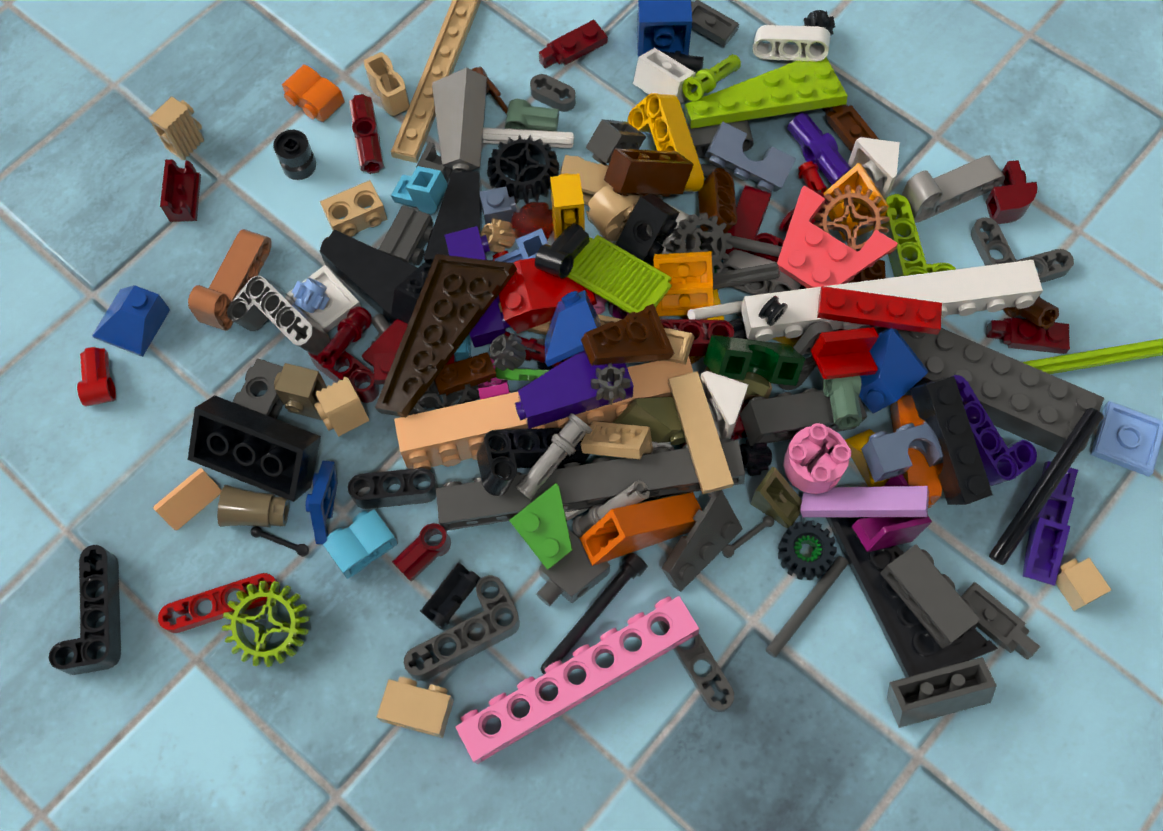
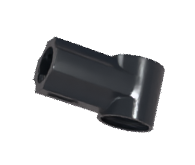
[535,223,590,279]

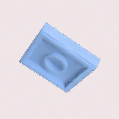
[1090,401,1163,477]

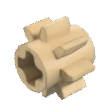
[481,218,515,253]

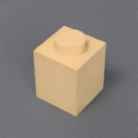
[1056,558,1111,611]

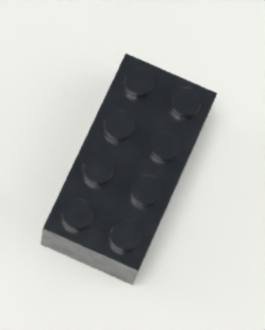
[187,395,321,502]

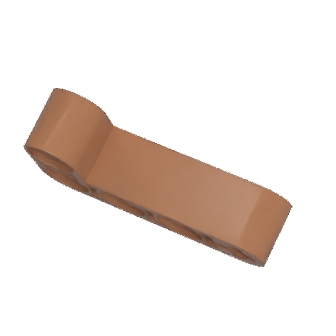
[188,229,271,331]

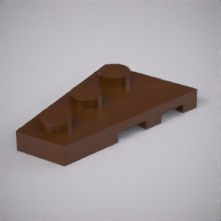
[581,304,674,366]

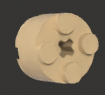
[586,184,641,242]

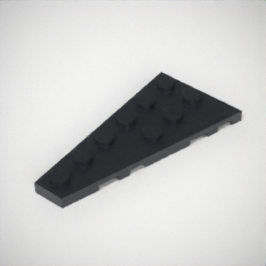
[826,517,998,678]

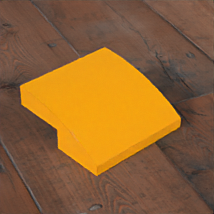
[653,251,714,316]

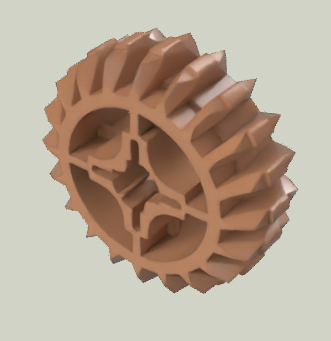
[813,185,890,251]

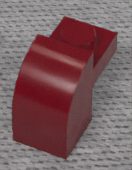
[985,160,1038,224]

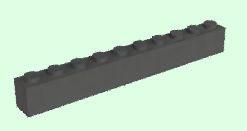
[436,438,745,531]

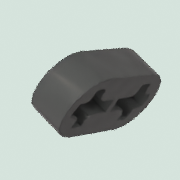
[530,74,576,112]

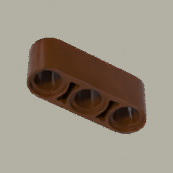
[698,168,737,234]

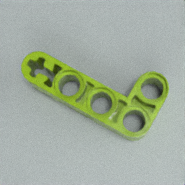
[881,194,956,277]

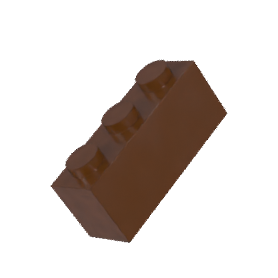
[604,148,694,197]

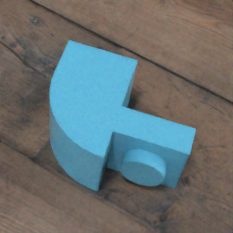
[391,166,448,214]

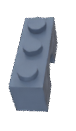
[704,122,796,193]
[861,421,943,482]

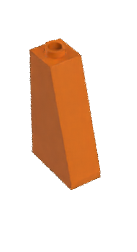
[890,395,943,508]
[580,492,702,566]

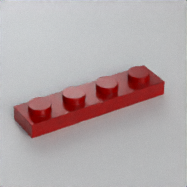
[817,286,942,335]

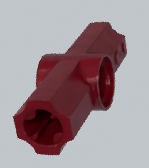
[349,94,384,174]

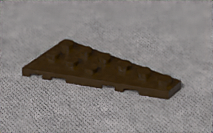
[375,254,517,418]

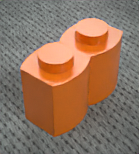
[282,65,345,122]

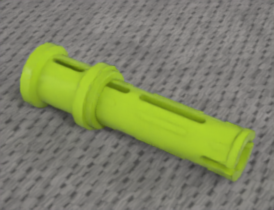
[682,54,741,101]

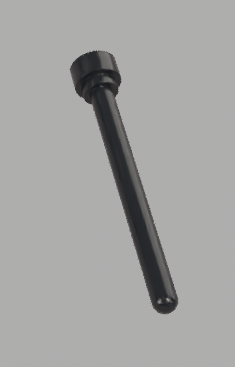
[541,552,648,674]

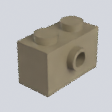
[274,363,327,420]

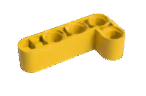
[628,93,704,192]

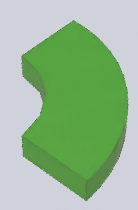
[495,367,550,381]

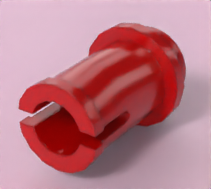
[798,161,827,193]

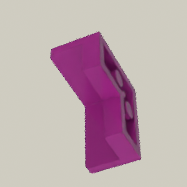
[852,475,932,552]

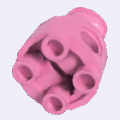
[783,423,851,494]

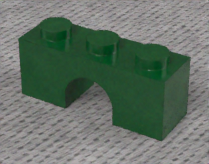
[703,335,805,386]

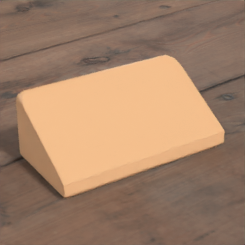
[153,468,222,530]

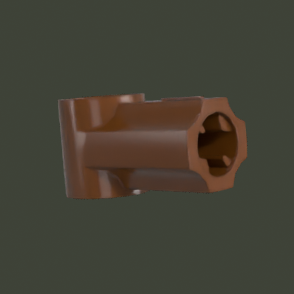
[1003,295,1059,329]

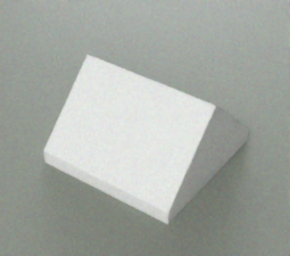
[848,137,900,201]
[700,371,748,439]

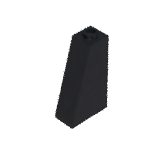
[424,170,482,265]
[320,229,417,324]

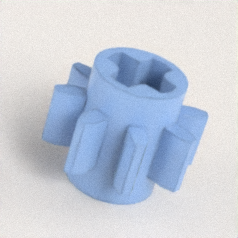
[292,278,330,313]

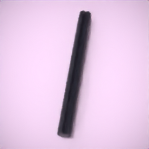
[989,408,1103,565]

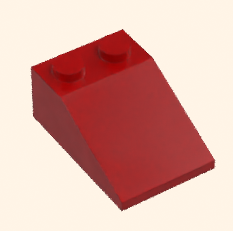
[499,258,597,333]

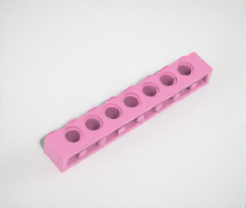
[455,596,699,764]

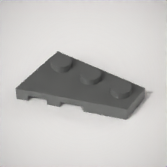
[662,490,743,592]

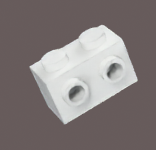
[633,48,695,104]

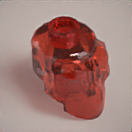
[510,202,554,240]

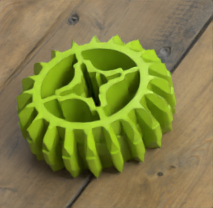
[222,581,310,667]

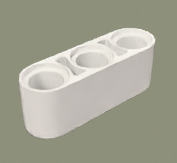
[752,25,831,61]

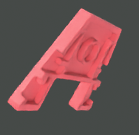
[777,185,898,288]

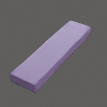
[800,486,929,517]

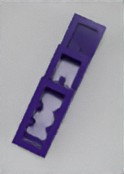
[1023,461,1078,586]

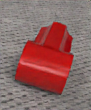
[77,347,116,407]

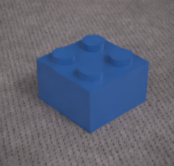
[637,0,692,57]

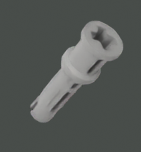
[515,413,593,500]
[572,480,650,539]

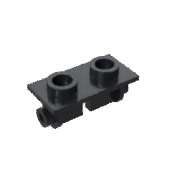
[420,562,481,630]

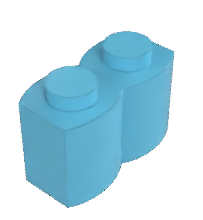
[323,509,398,579]

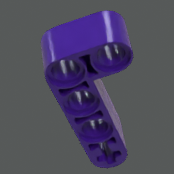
[951,375,1037,486]

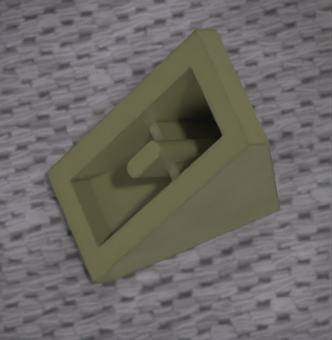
[750,467,802,528]

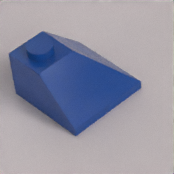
[92,285,170,357]
[545,290,601,366]
[859,328,928,414]

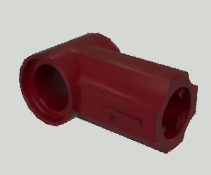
[392,523,451,582]

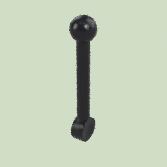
[250,526,309,557]

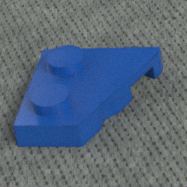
[305,461,338,545]

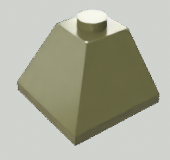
[613,397,686,445]

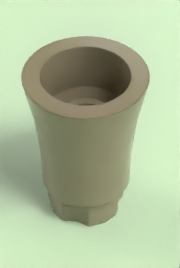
[217,485,289,527]

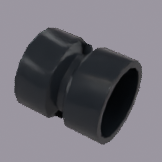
[273,129,316,180]

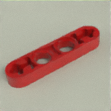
[158,573,280,633]

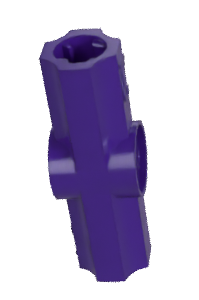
[787,113,852,185]

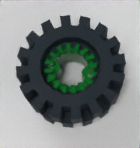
[778,521,837,580]

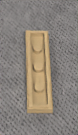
[668,371,734,494]

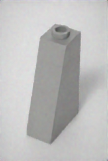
[432,68,487,172]

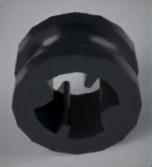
[758,296,788,326]

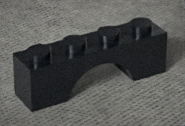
[910,376,993,505]

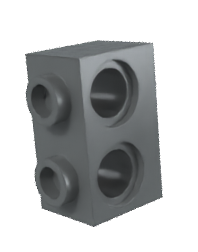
[586,119,646,165]

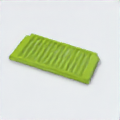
[567,235,672,314]

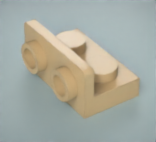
[581,421,653,459]

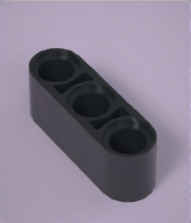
[348,468,438,509]

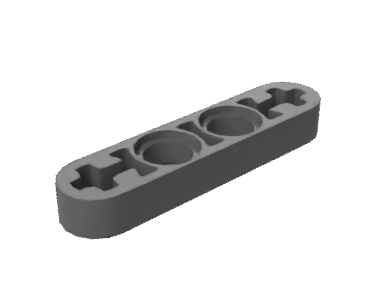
[657,621,734,712]

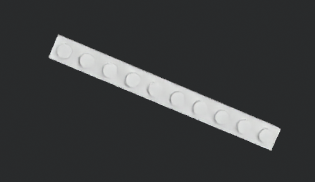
[741,260,1043,342]

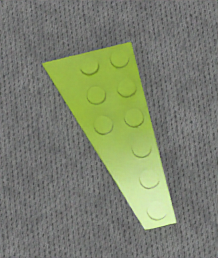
[685,57,848,129]

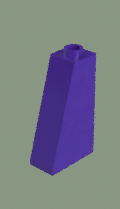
[515,350,634,429]

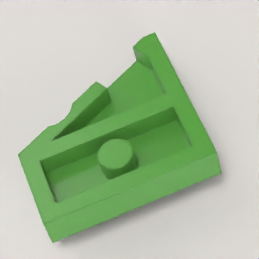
[509,483,573,570]

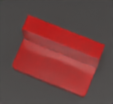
[811,327,879,380]

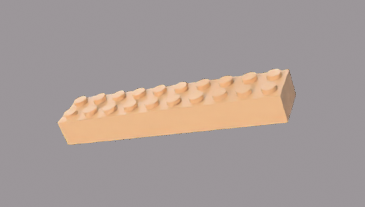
[394,356,693,470]

